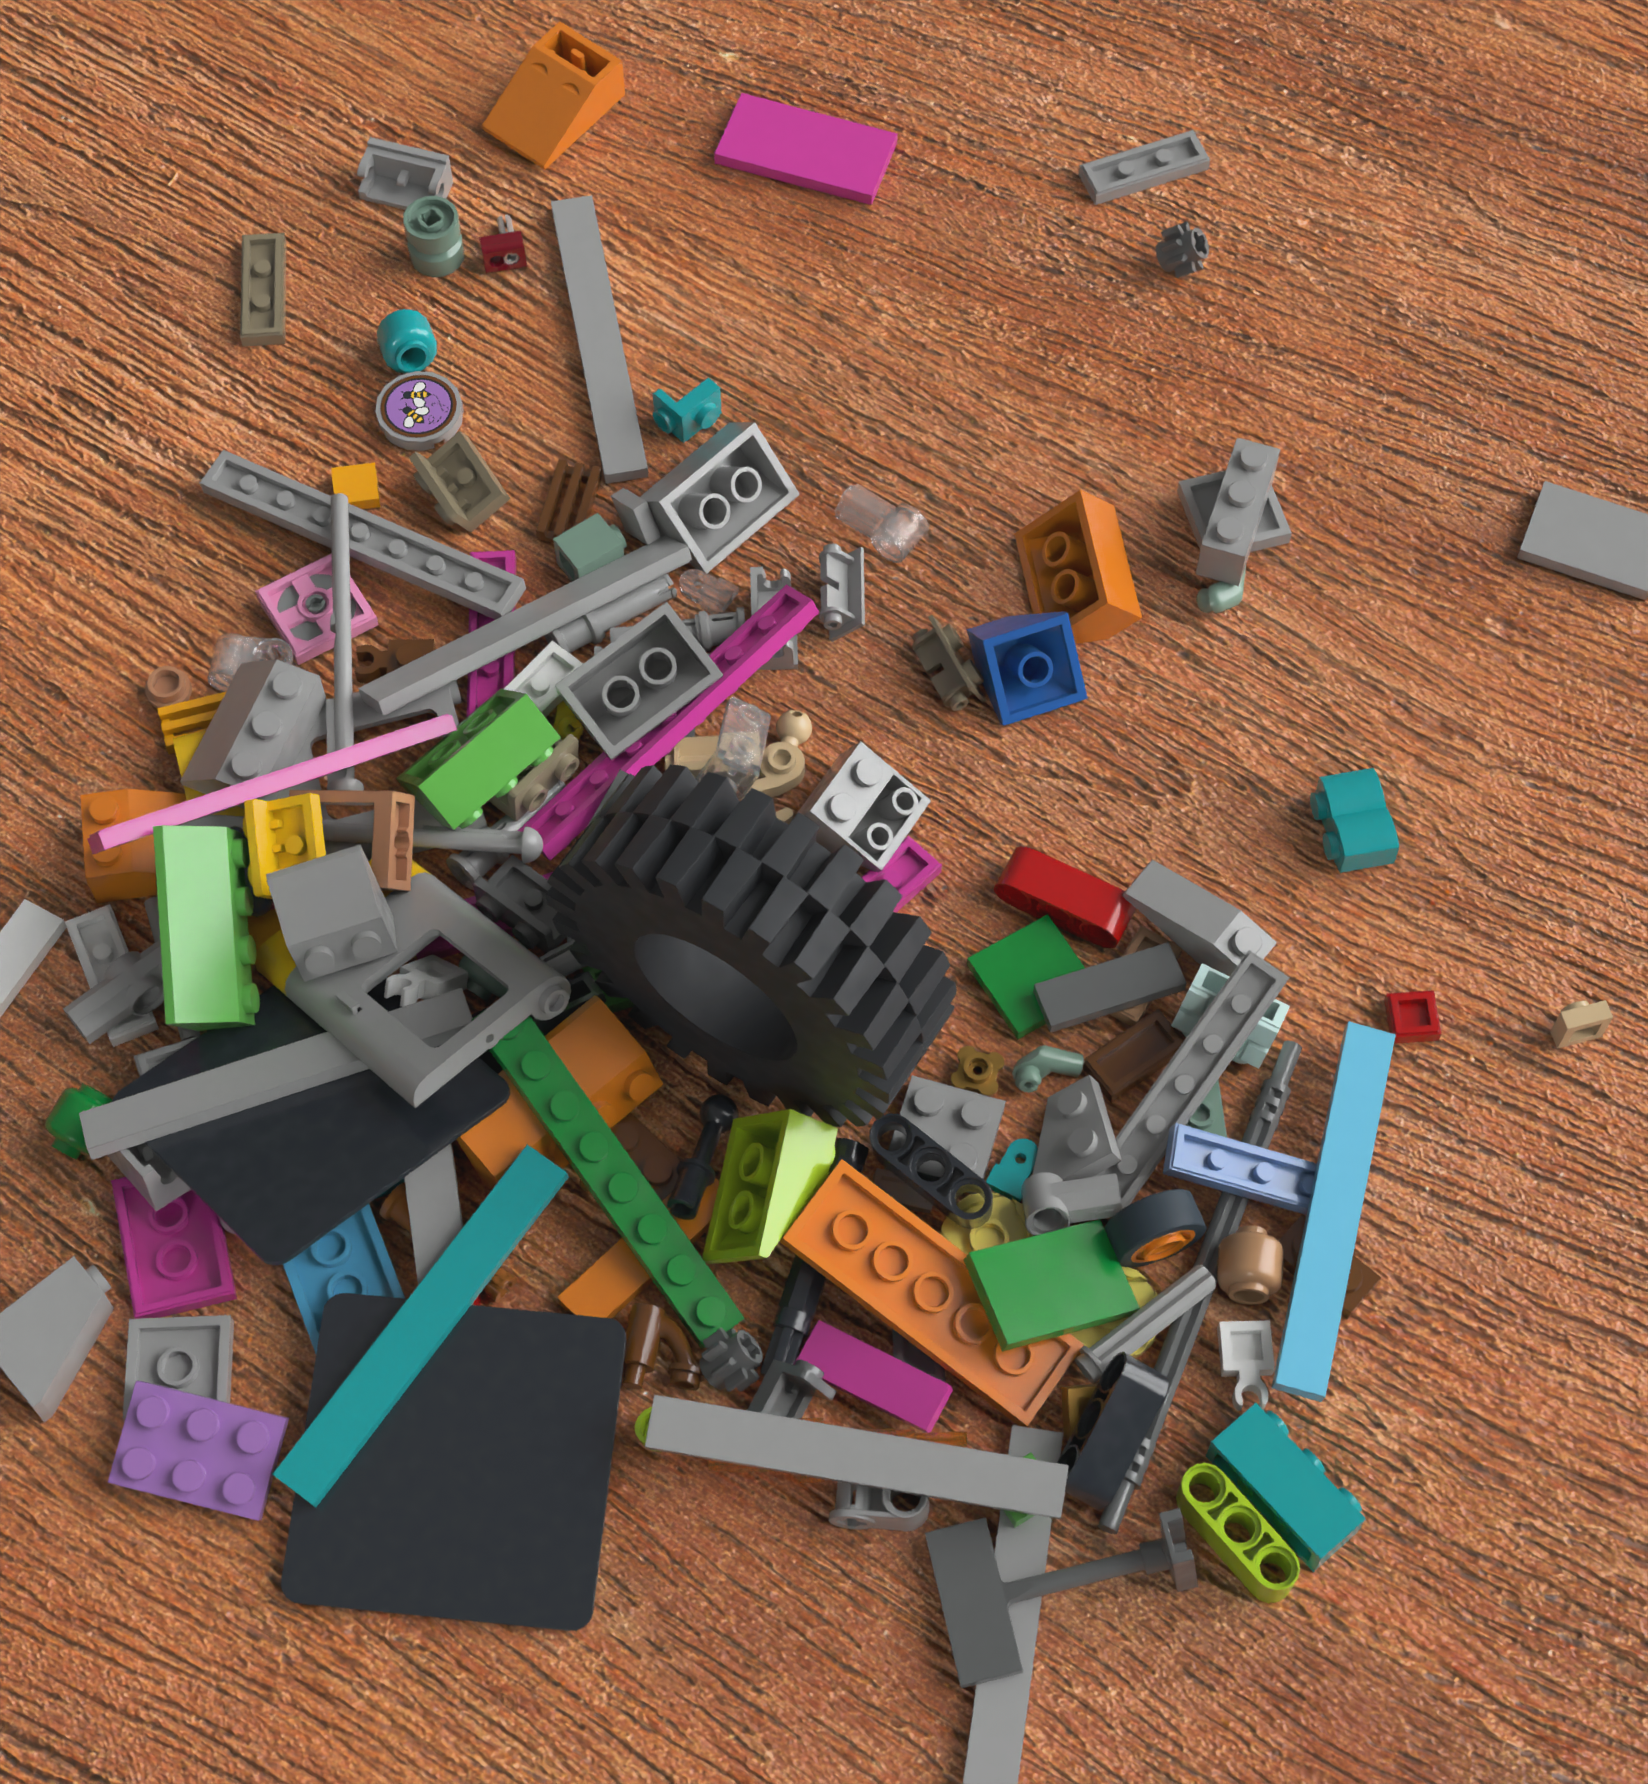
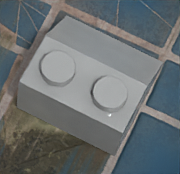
[266,845,398,982]

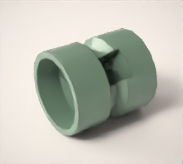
[403,196,464,277]

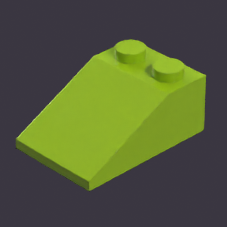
[702,1109,838,1264]

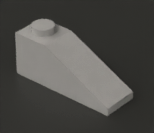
[1122,860,1277,977]

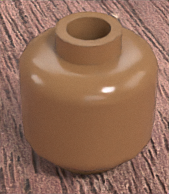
[1216,1226,1284,1305]

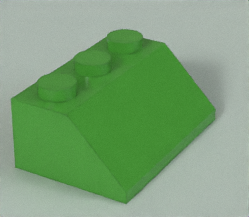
[396,689,561,830]

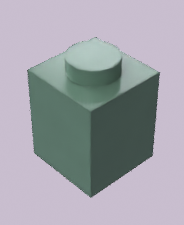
[553,513,627,582]

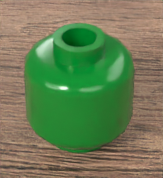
[45,1083,113,1160]

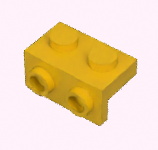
[243,793,326,899]

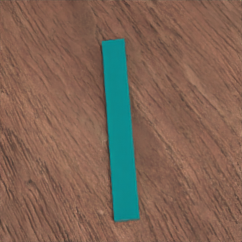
[272,1144,569,1507]

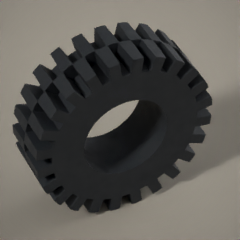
[546,765,957,1127]

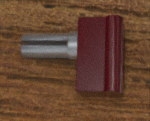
[479,215,527,274]

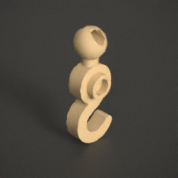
[742,710,812,824]

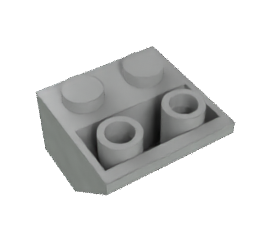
[790,741,931,873]

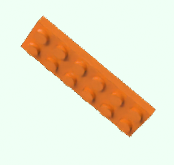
[779,1159,1084,1427]

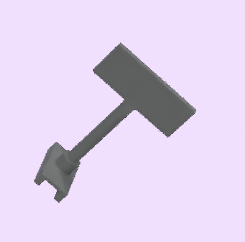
[925,1508,1198,1688]

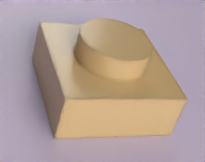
[1550,1000,1613,1049]

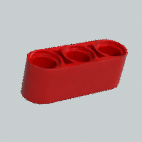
[994,846,1136,948]

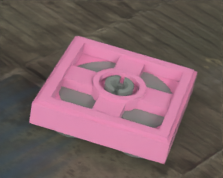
[255,553,378,665]

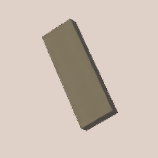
[240,233,286,346]

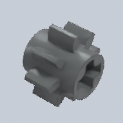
[1156,222,1209,278]
[699,1327,763,1392]

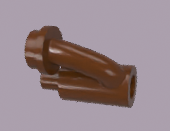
[622,1303,705,1390]

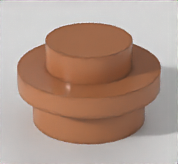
[145,666,192,708]

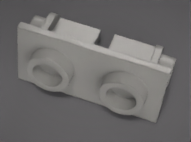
[819,544,865,642]

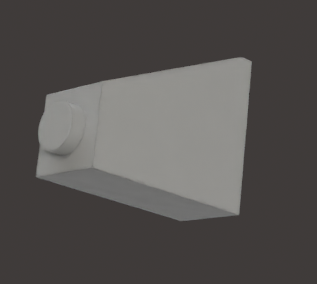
[0,1256,114,1423]

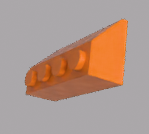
[456,995,664,1191]

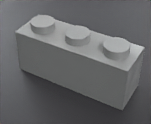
[1196,437,1280,586]

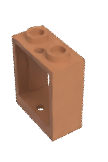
[289,790,415,891]

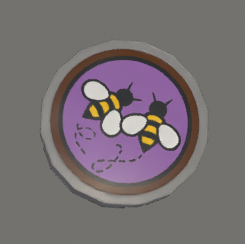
[375,371,464,451]

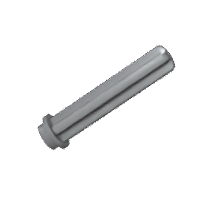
[1075,1265,1216,1384]

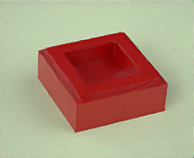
[1384,990,1442,1044]

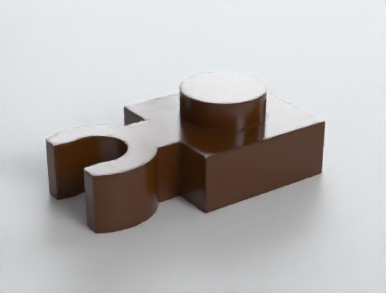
[355,639,436,683]

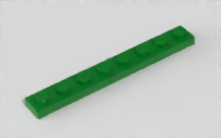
[471,1011,745,1350]

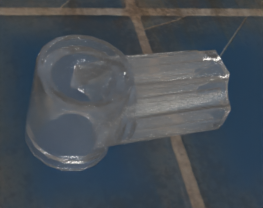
[835,483,929,563]

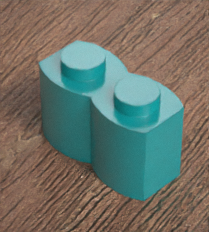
[1310,768,1399,873]

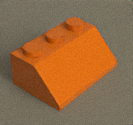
[1014,490,1142,644]

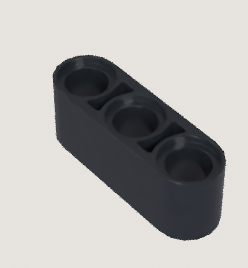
[869,1113,993,1229]
[1057,1352,1169,1510]

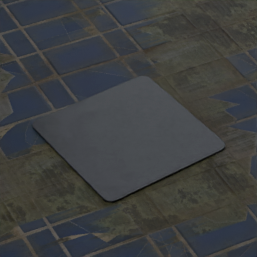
[112,977,510,1265]
[281,1293,627,1631]

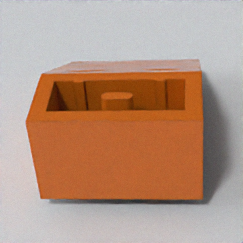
[482,21,625,170]

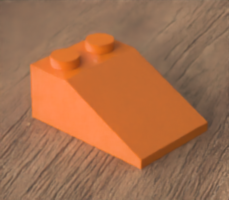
[80,788,187,903]

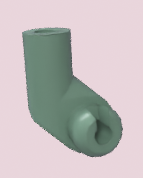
[1196,566,1246,613]
[1012,1045,1084,1093]

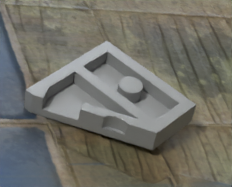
[1033,1075,1122,1181]

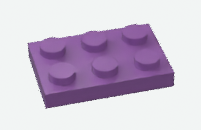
[108,1380,289,1521]

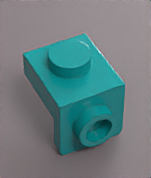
[652,377,722,443]

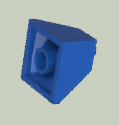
[967,611,1088,726]

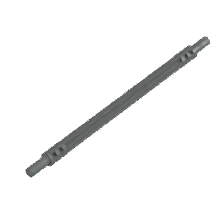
[1098,1040,1302,1534]

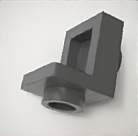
[748,1359,836,1420]

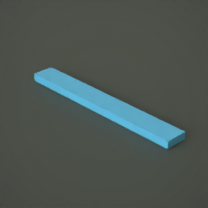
[1272,1021,1396,1402]

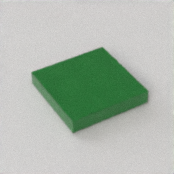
[967,914,1085,1040]

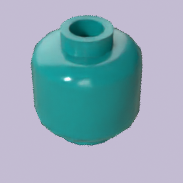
[377,309,437,374]

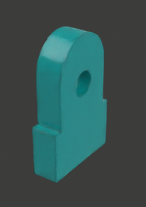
[986,1138,1038,1203]

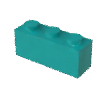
[1206,1403,1366,1572]

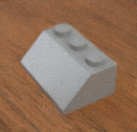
[640,422,800,574]
[555,601,723,760]
[180,659,326,809]

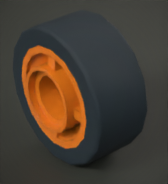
[1104,1189,1207,1268]

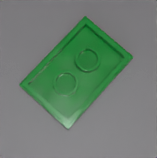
[964,1219,1140,1352]

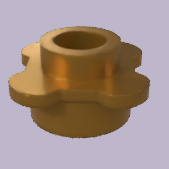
[951,1046,1004,1097]

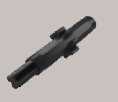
[759,1138,869,1376]

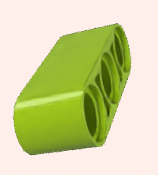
[1176,1463,1300,1603]

